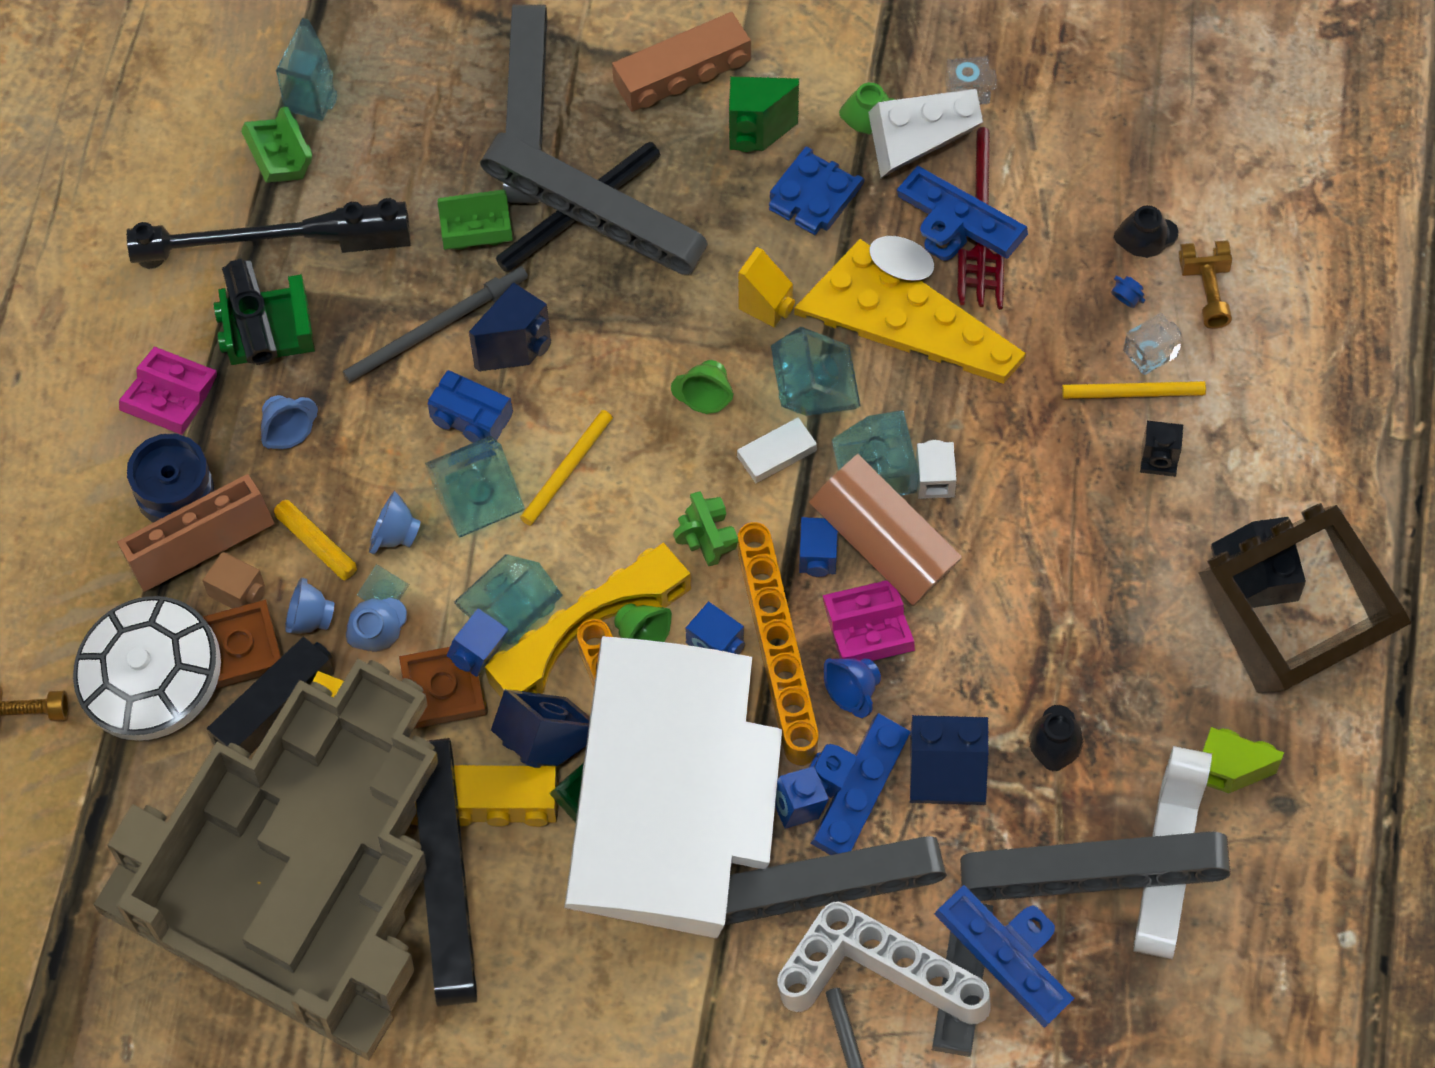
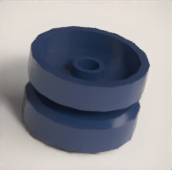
[127,433,214,523]

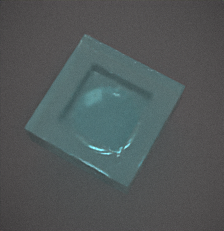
[357,564,410,601]

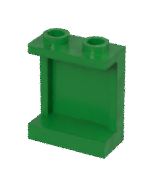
[214,274,315,365]

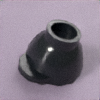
[1114,205,1179,258]
[1029,705,1083,771]

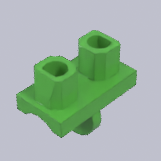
[673,491,738,567]

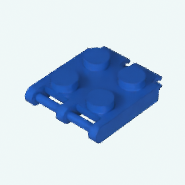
[769,146,865,235]

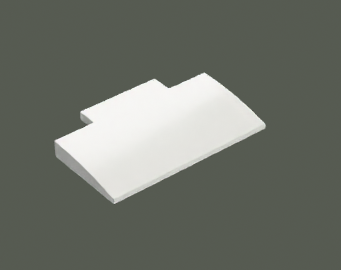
[564,636,782,938]

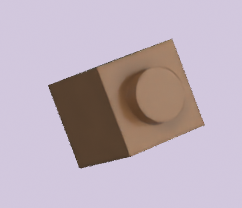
[203,551,265,608]

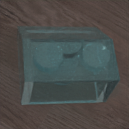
[276,18,337,121]
[771,326,861,416]
[832,410,918,496]
[425,436,525,538]
[454,554,563,645]

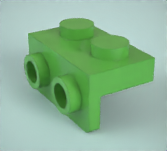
[241,107,312,183]
[437,190,513,250]

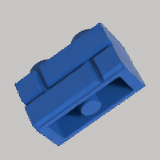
[427,370,513,445]

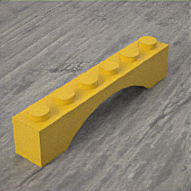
[485,542,691,698]

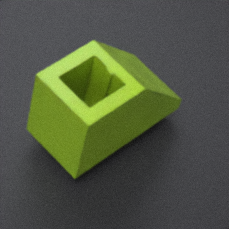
[1203,727,1284,794]

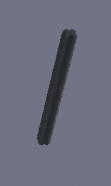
[496,142,660,272]

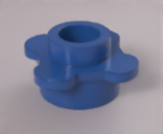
[1111,276,1146,308]

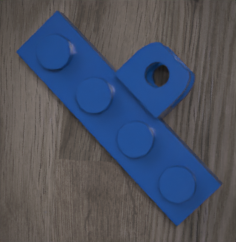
[897,165,1028,261]
[809,713,911,855]
[934,885,1074,1028]

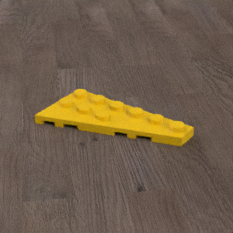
[794,239,1026,384]

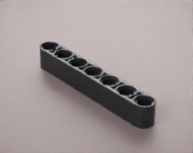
[416,738,477,1007]

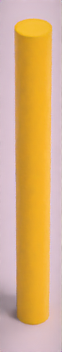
[1062,381,1206,399]
[520,410,613,526]

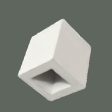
[916,440,957,499]

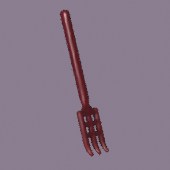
[957,127,1004,310]

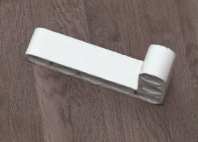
[1133,746,1212,959]
[778,902,991,1024]

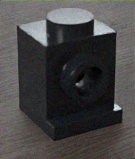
[1140,420,1184,477]

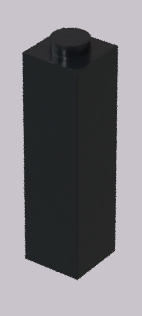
[206,636,334,754]

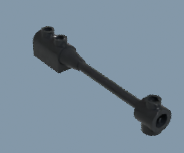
[126,198,411,269]

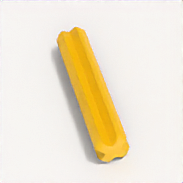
[274,500,357,580]

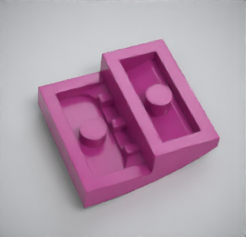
[119,346,217,435]
[823,580,915,661]

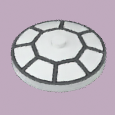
[73,596,221,741]

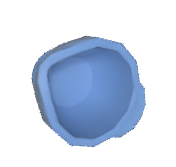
[261,395,318,449]
[369,490,421,554]
[285,578,334,634]
[346,597,407,652]

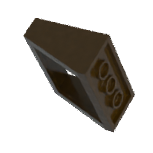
[1198,503,1411,693]

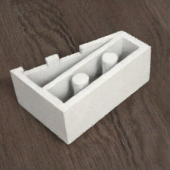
[868,89,983,178]

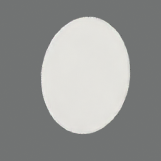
[870,236,934,281]

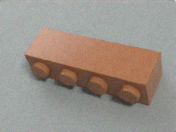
[612,11,751,112]
[117,474,275,592]

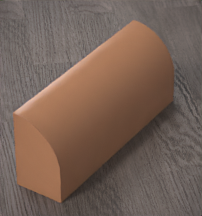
[809,454,962,605]

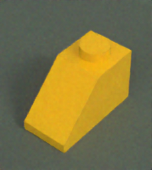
[738,247,795,328]

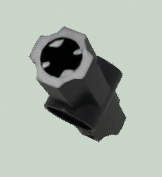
[222,258,277,365]

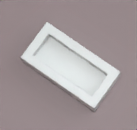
[737,418,817,483]

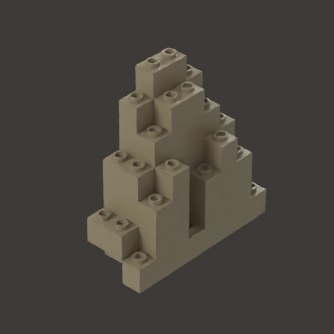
[93,658,438,1061]

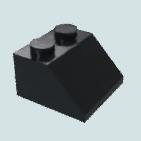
[1211,517,1306,608]

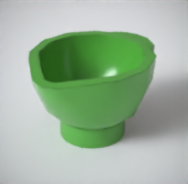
[839,82,896,134]
[671,360,734,414]
[614,603,672,642]

